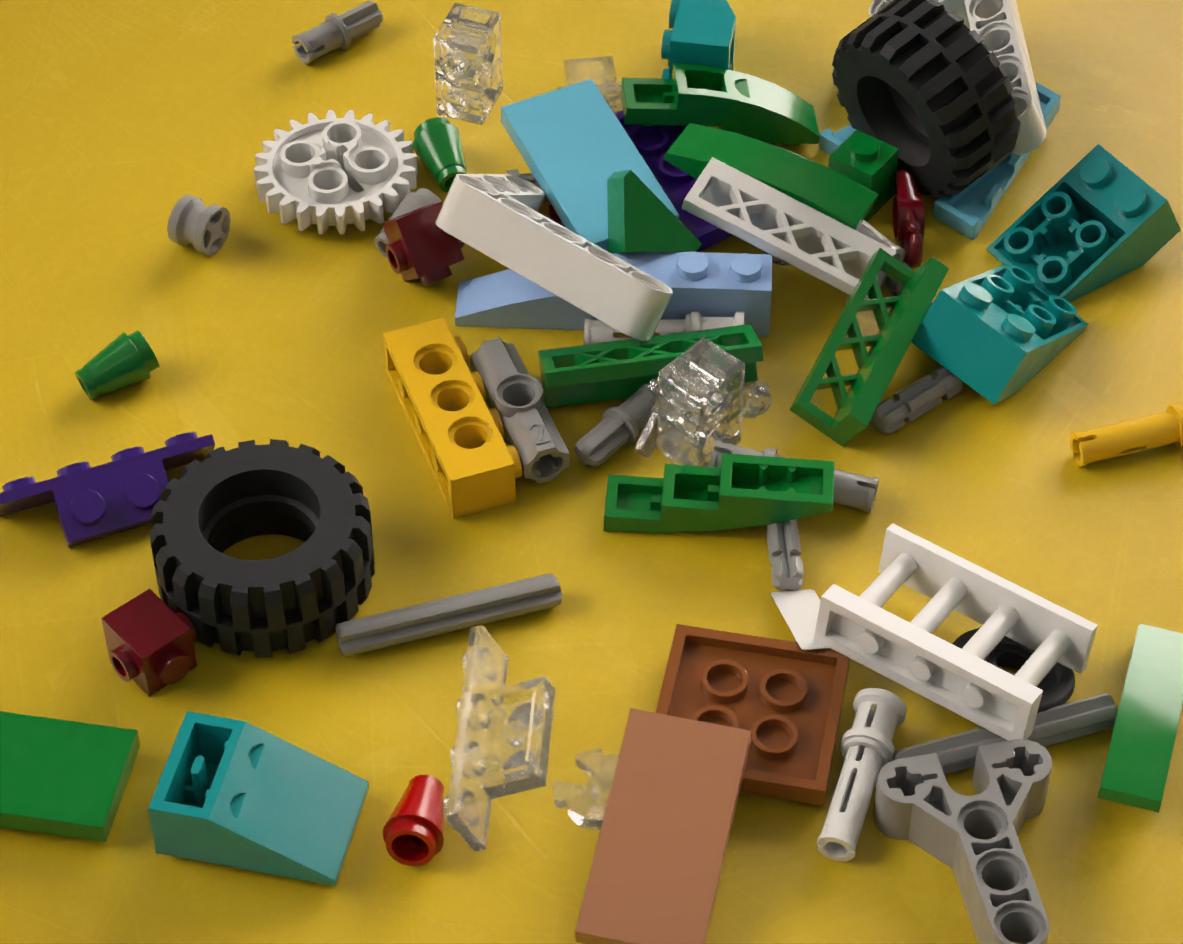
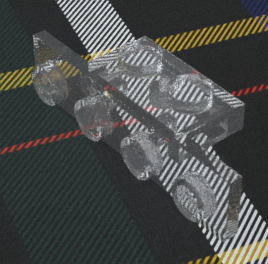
[444,625,556,852]

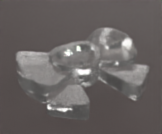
[552,748,619,830]

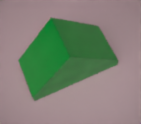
[607,169,702,254]

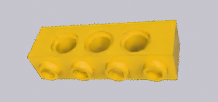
[383,317,522,519]

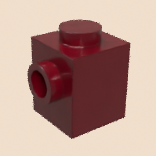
[381,201,465,286]
[101,588,197,696]

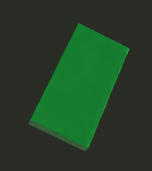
[0,711,140,842]

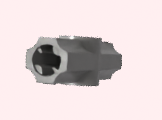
[470,337,570,484]

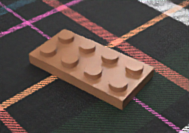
[575,708,751,944]

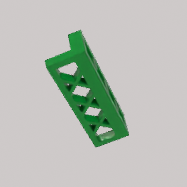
[789,248,949,446]
[538,324,764,408]

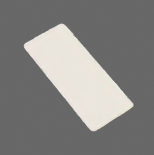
[771,589,831,650]

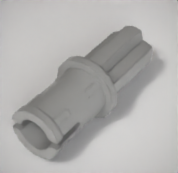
[292,1,383,64]
[574,384,667,467]

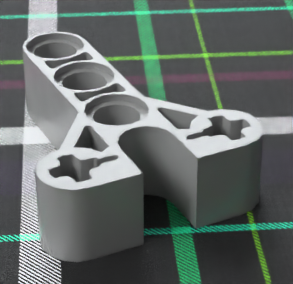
[873,739,1052,944]

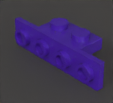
[0,432,215,547]

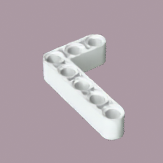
[869,0,1046,155]
[435,174,673,341]

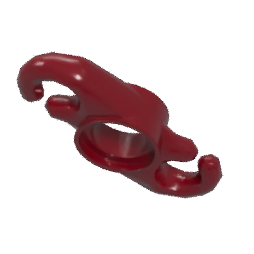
[893,169,925,268]

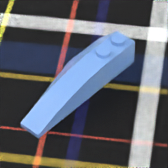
[455,251,772,337]

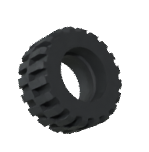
[832,0,1021,197]
[149,439,375,657]

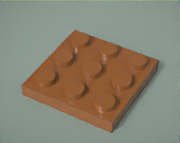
[656,624,850,806]

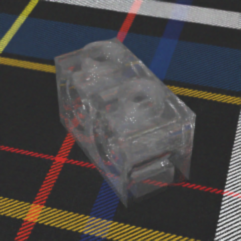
[433,3,503,125]
[657,337,745,467]

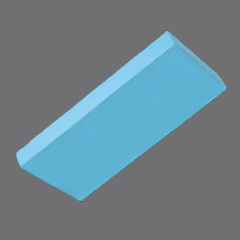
[501,79,679,251]

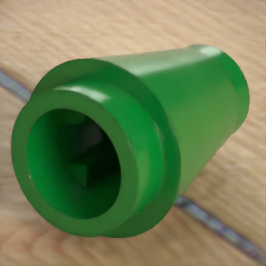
[413,117,467,192]
[75,330,159,400]

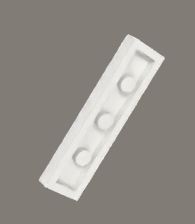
[682,157,896,300]

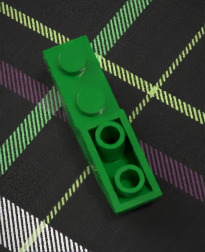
[620,63,820,145]

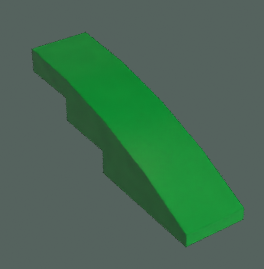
[664,123,879,230]
[604,453,835,533]
[1097,623,1183,813]

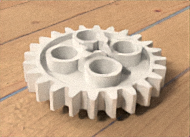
[254,110,418,235]

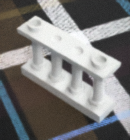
[814,523,1098,741]

